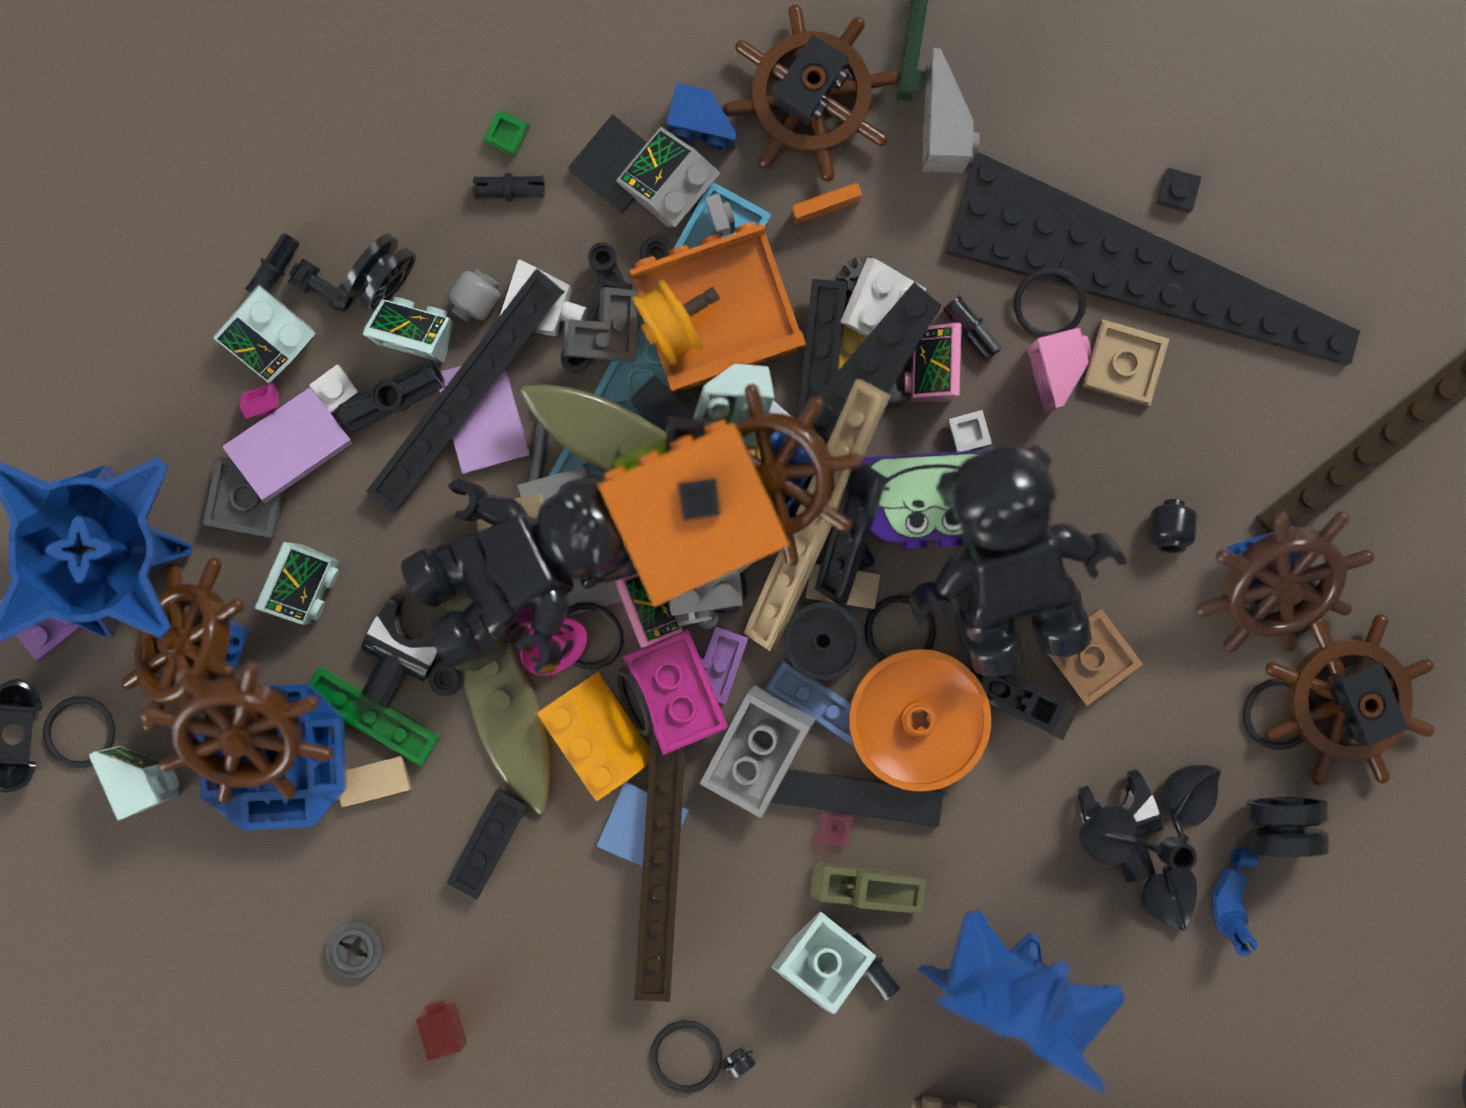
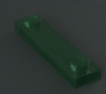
[897,0,928,102]

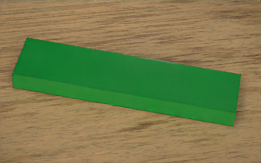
[309,666,441,767]

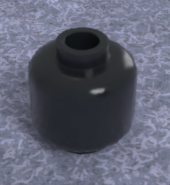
[1149,499,1197,553]

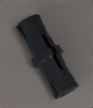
[473,173,545,201]

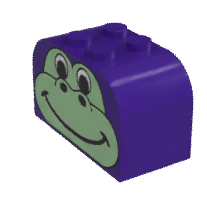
[862,450,985,550]

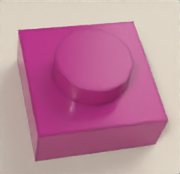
[240,381,280,419]

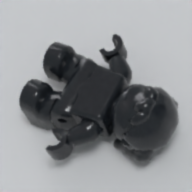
[909,446,1127,677]
[401,475,637,675]

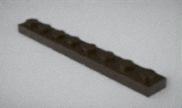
[1256,349,1466,533]
[634,729,686,1002]

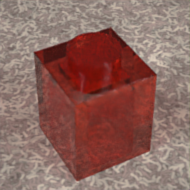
[416,1000,467,1061]

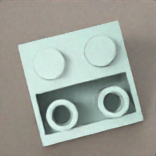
[693,364,774,446]

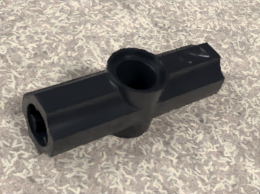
[338,360,446,433]

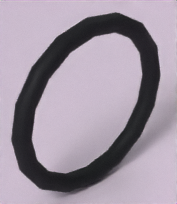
[1013,267,1086,338]
[864,595,936,660]
[559,603,624,670]
[617,668,653,736]
[1243,678,1315,750]
[43,696,116,768]
[650,1020,723,1093]

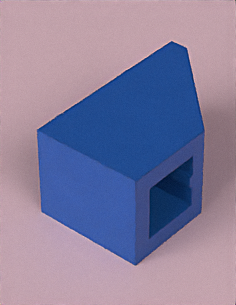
[666,83,736,150]

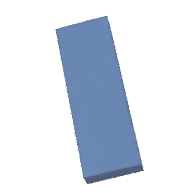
[764,660,853,745]

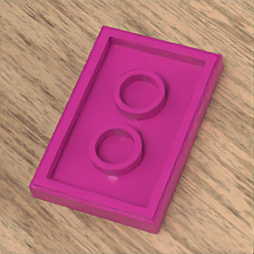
[623,630,729,755]

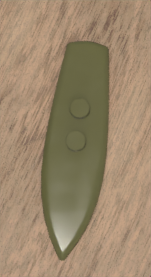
[519,385,666,473]
[445,592,551,816]

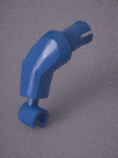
[1211,847,1259,956]

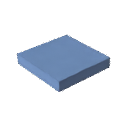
[597,781,689,867]

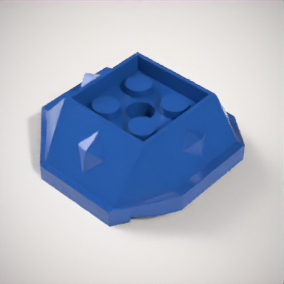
[198,683,347,830]

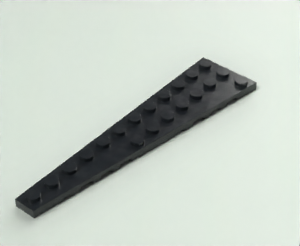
[947,152,1360,366]

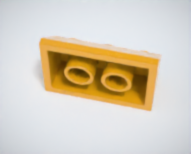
[537,671,650,802]

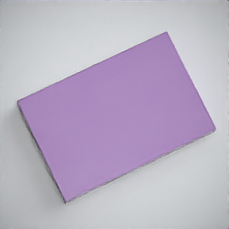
[439,366,531,474]
[222,387,352,504]

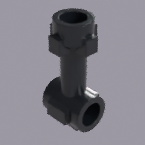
[288,258,354,312]

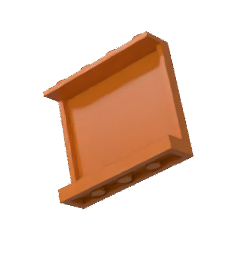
[630,222,806,394]
[598,419,790,607]

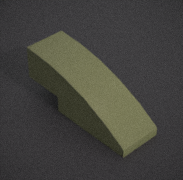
[809,861,927,914]

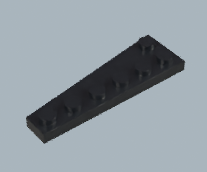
[798,282,942,477]

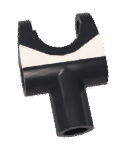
[361,593,440,706]
[1077,769,1163,883]

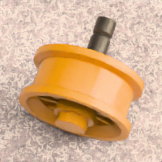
[631,279,720,366]

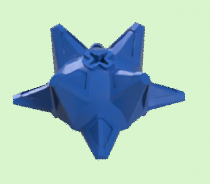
[0,457,192,642]
[918,910,1125,1093]

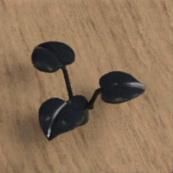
[1078,765,1221,931]

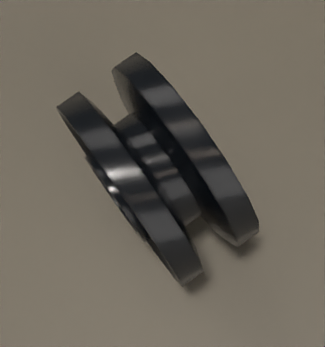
[343,233,416,312]

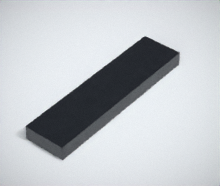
[814,462,887,605]

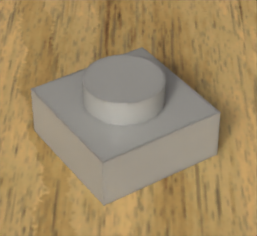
[706,194,735,237]

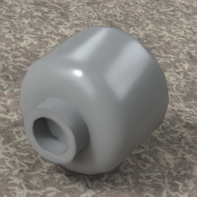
[448,268,501,322]

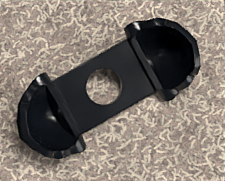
[0,679,42,793]

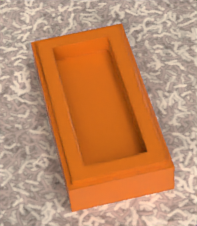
[791,183,863,225]

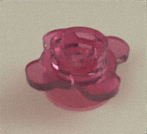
[816,810,853,848]

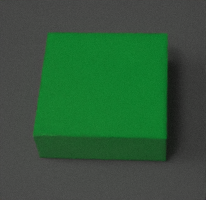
[483,109,530,158]

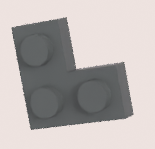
[563,287,638,362]

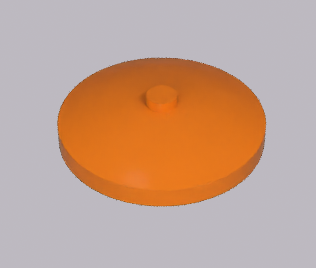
[849,649,991,791]

